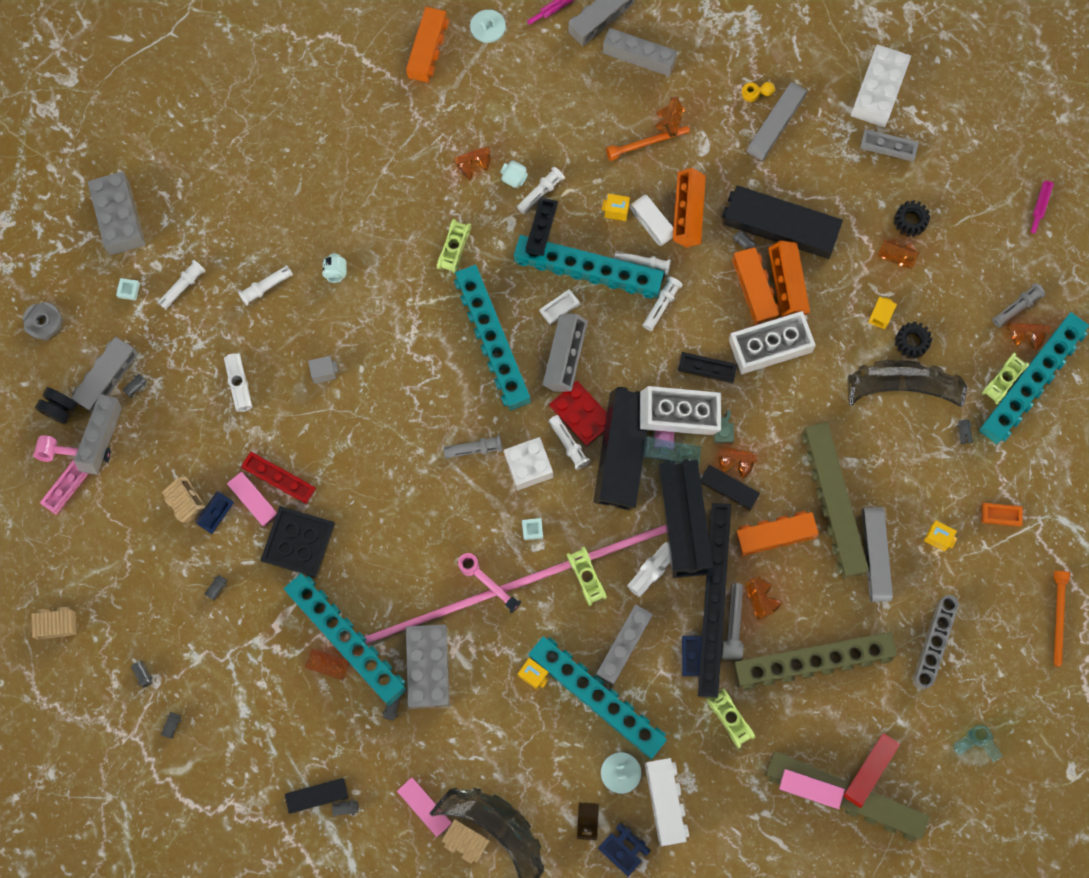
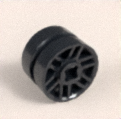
[34,387,78,425]

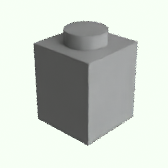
[308,356,339,384]

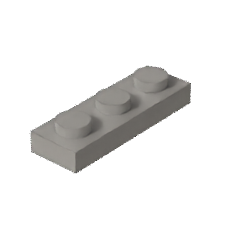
[860,129,919,161]

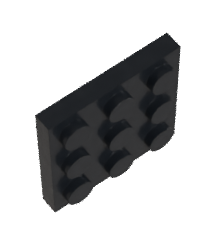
[260,506,335,579]

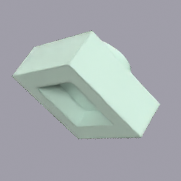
[116,278,140,301]
[522,518,543,541]

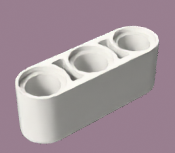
[629,195,673,246]

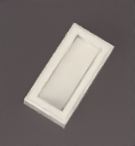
[539,289,580,326]

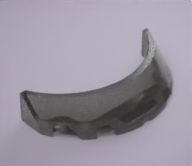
[847,360,967,407]
[429,788,544,878]

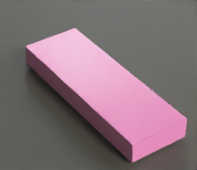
[40,458,89,515]
[227,471,277,527]
[779,769,845,809]
[397,778,452,837]

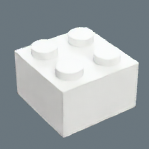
[504,437,553,491]

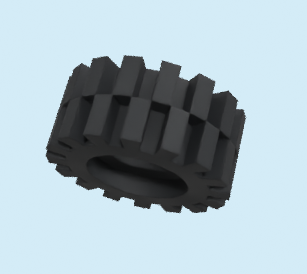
[894,200,930,237]
[895,322,932,359]

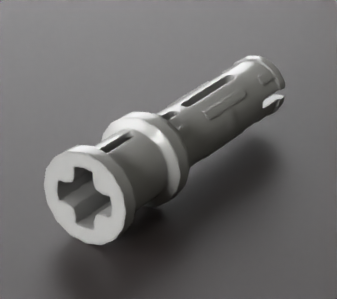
[992,283,1046,328]
[443,435,503,459]

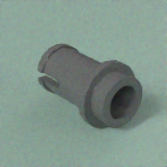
[733,230,757,250]
[122,374,147,398]
[956,419,973,444]
[204,574,228,601]
[131,661,153,688]
[382,697,401,721]
[161,712,182,739]
[332,799,359,816]

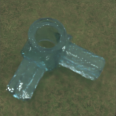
[953,724,1003,762]

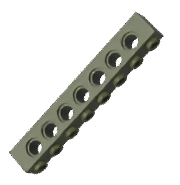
[733,632,897,690]

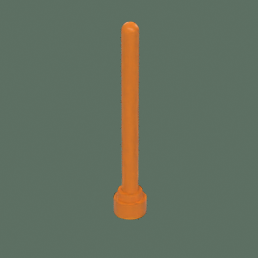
[606,126,690,161]
[1053,571,1070,667]

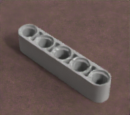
[747,82,808,161]
[862,507,893,602]
[913,595,959,690]

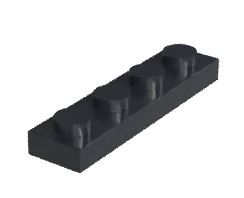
[525,197,558,256]

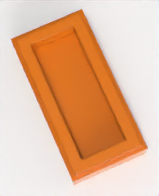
[981,503,1023,527]

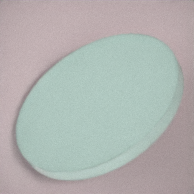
[470,10,506,43]
[601,752,641,794]

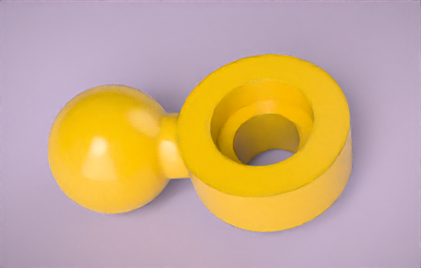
[742,82,775,102]

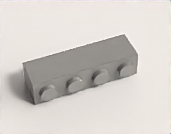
[568,0,635,46]
[603,28,677,77]
[543,313,588,392]
[71,337,138,413]
[74,394,122,475]
[596,604,653,686]

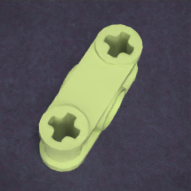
[437,219,471,274]
[982,352,1030,405]
[566,546,607,606]
[706,688,756,749]

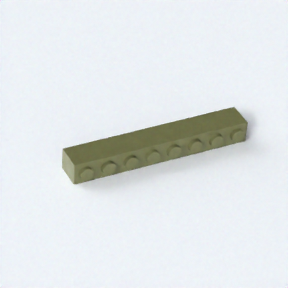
[801,422,869,579]
[765,751,930,842]

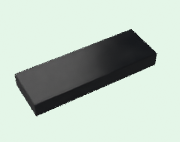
[678,352,738,384]
[701,465,760,510]
[285,778,349,814]

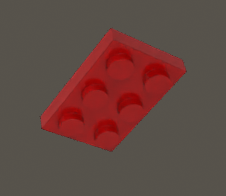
[549,380,607,447]

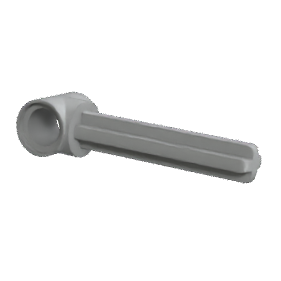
[721,583,743,661]

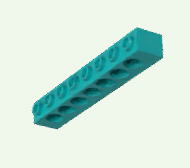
[514,235,664,299]
[454,264,531,411]
[978,312,1089,444]
[283,573,407,707]
[528,636,667,760]

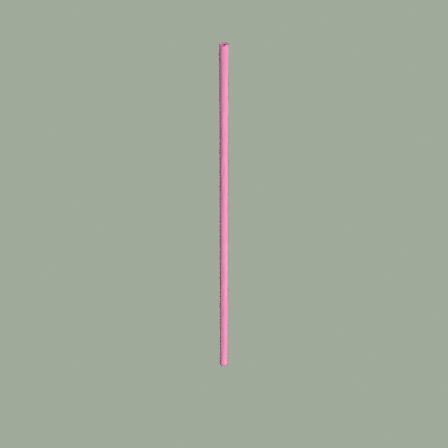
[364,525,666,644]

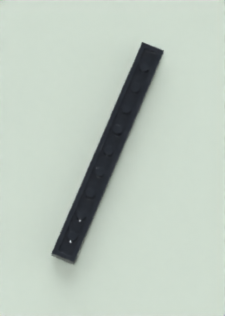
[698,503,732,699]

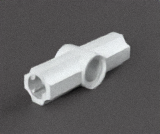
[224,353,253,412]
[627,542,670,597]

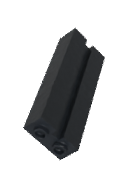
[722,185,843,259]
[593,387,647,511]
[659,459,713,578]

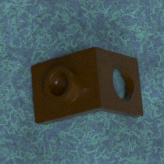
[577,802,599,840]

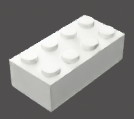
[851,44,911,128]
[729,311,816,375]
[640,386,721,435]
[645,758,689,846]

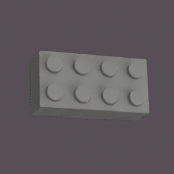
[87,171,146,255]
[406,625,450,709]

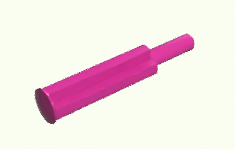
[527,0,574,25]
[1030,181,1054,234]

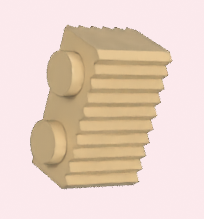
[162,477,205,523]
[31,607,77,640]
[442,819,490,864]

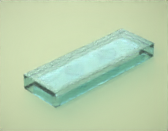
[643,437,701,465]

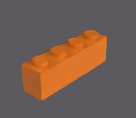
[406,7,449,83]
[673,168,706,248]
[768,241,810,317]
[732,247,780,326]
[735,511,819,557]

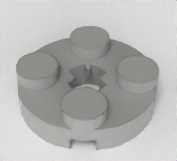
[23,302,63,340]

